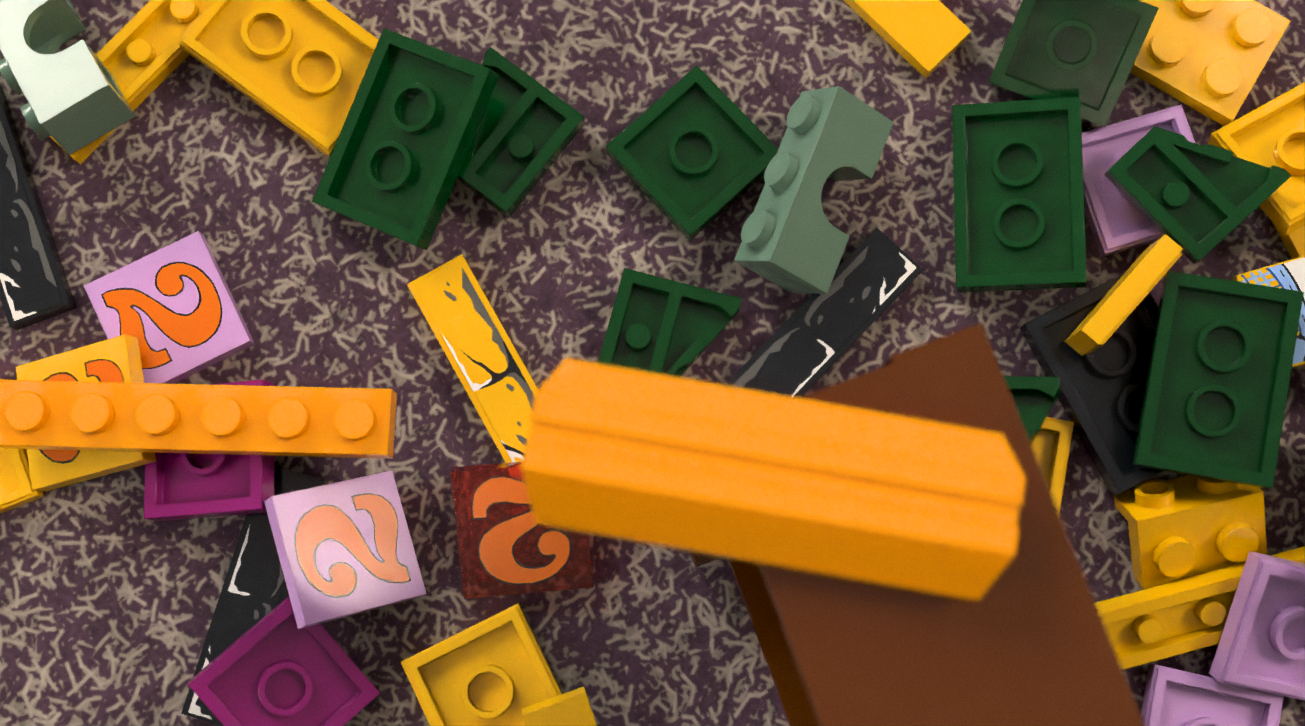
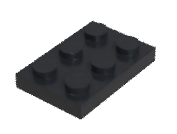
[1020,273,1163,496]

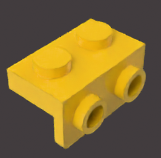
[1114,475,1267,589]

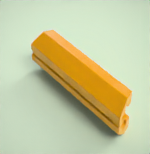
[521,358,1026,601]

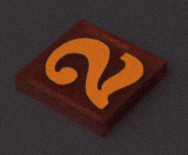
[451,461,593,599]

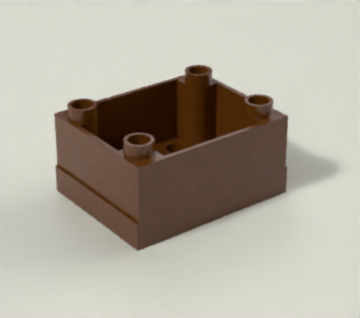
[689,322,1145,726]

